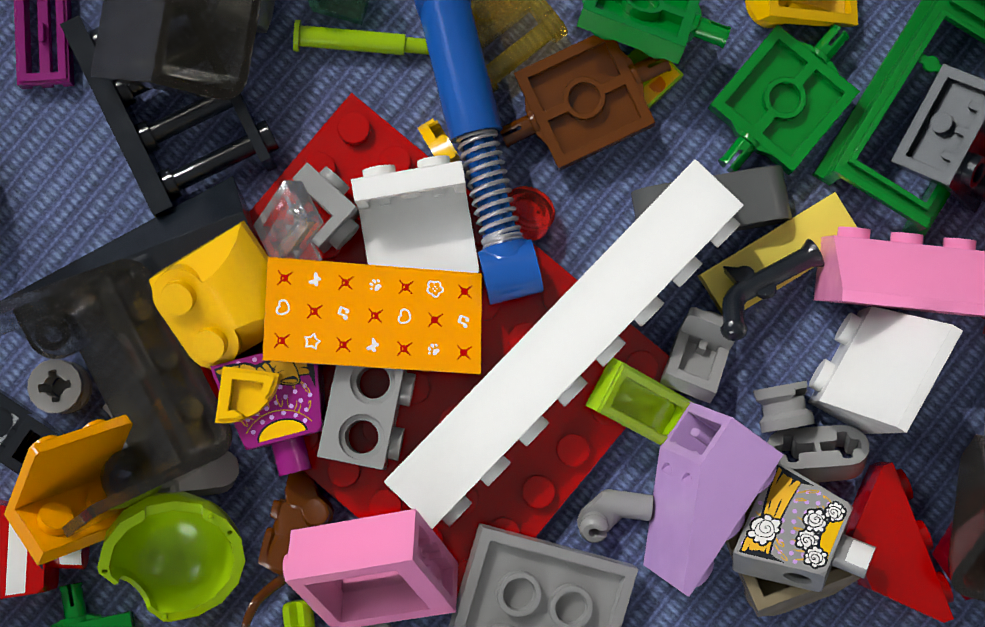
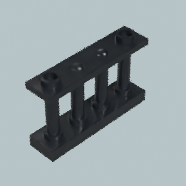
[60,0,279,217]

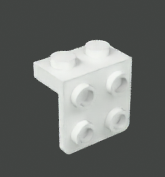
[351,155,479,273]

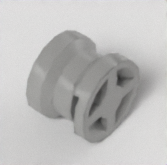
[27,359,92,414]
[753,381,815,433]

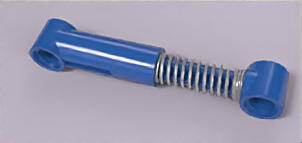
[414,0,544,305]

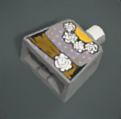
[732,462,876,592]

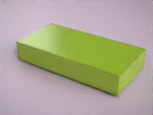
[586,358,694,445]

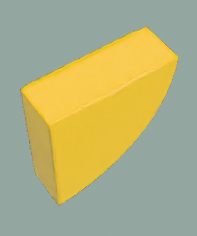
[417,118,461,162]
[215,366,282,423]

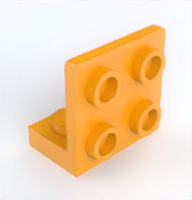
[4,414,133,566]

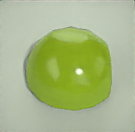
[97,491,245,622]

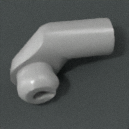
[577,489,653,543]

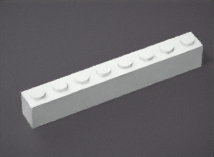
[384,159,744,529]

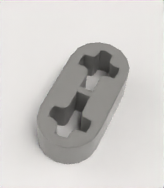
[767,425,870,483]

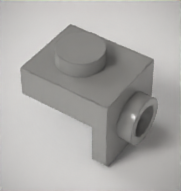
[292,162,360,253]
[660,307,735,404]

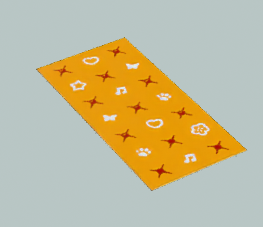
[262,257,482,374]

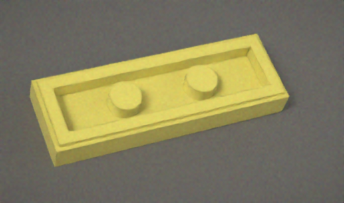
[698,192,857,316]

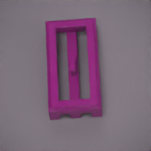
[14,0,75,89]

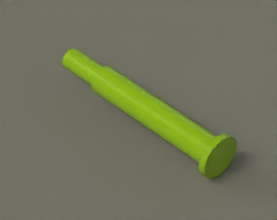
[293,19,429,55]

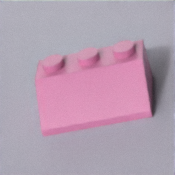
[813,226,985,317]

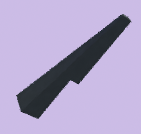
[0,176,258,328]

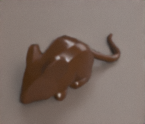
[241,471,334,627]

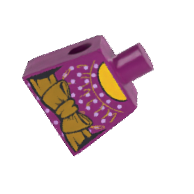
[210,353,326,477]

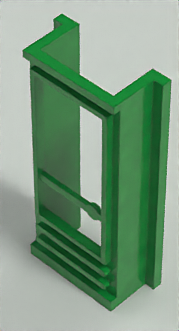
[812,0,985,237]

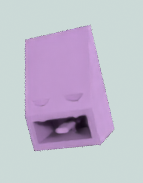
[643,402,784,597]

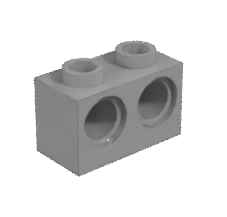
[317,365,416,470]

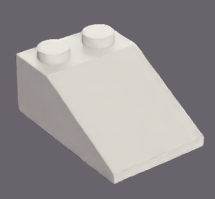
[808,306,963,434]

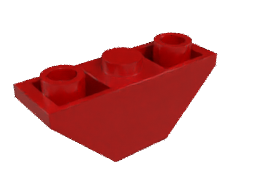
[845,462,954,623]

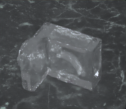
[253,180,324,261]

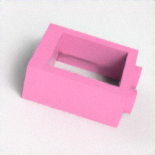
[283,509,458,627]

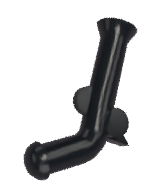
[720,239,824,341]

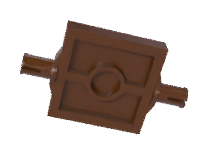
[500,35,671,171]

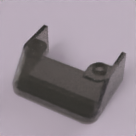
[0,259,232,537]

